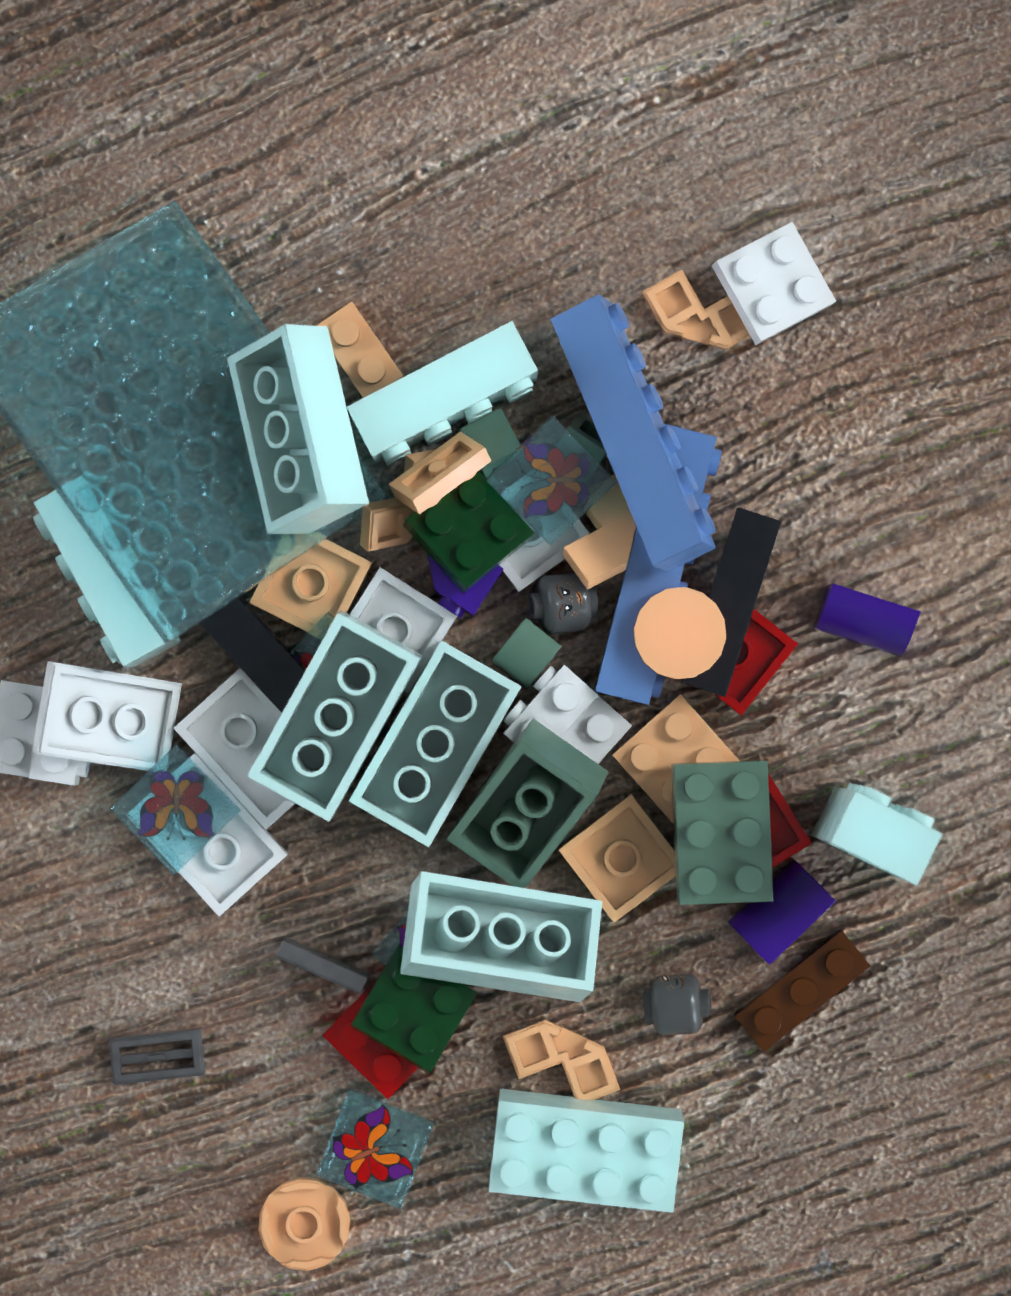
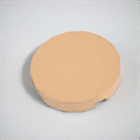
[633,587,726,679]
[258,1177,350,1271]

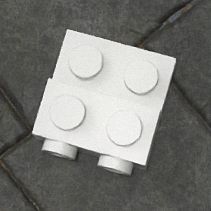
[503,665,632,764]
[0,680,91,786]

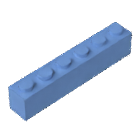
[551,294,716,572]
[594,424,722,705]

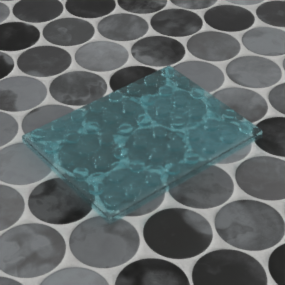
[0,200,387,645]

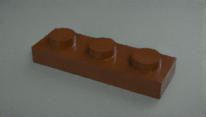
[734,929,870,1052]

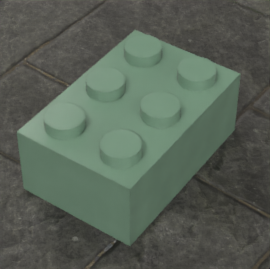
[446,718,609,888]
[671,760,773,905]

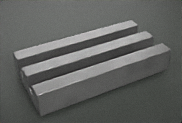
[277,937,369,994]
[109,1028,206,1085]

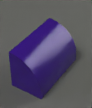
[813,583,921,657]
[728,859,836,965]

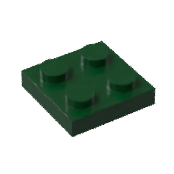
[403,471,534,594]
[350,945,477,1074]

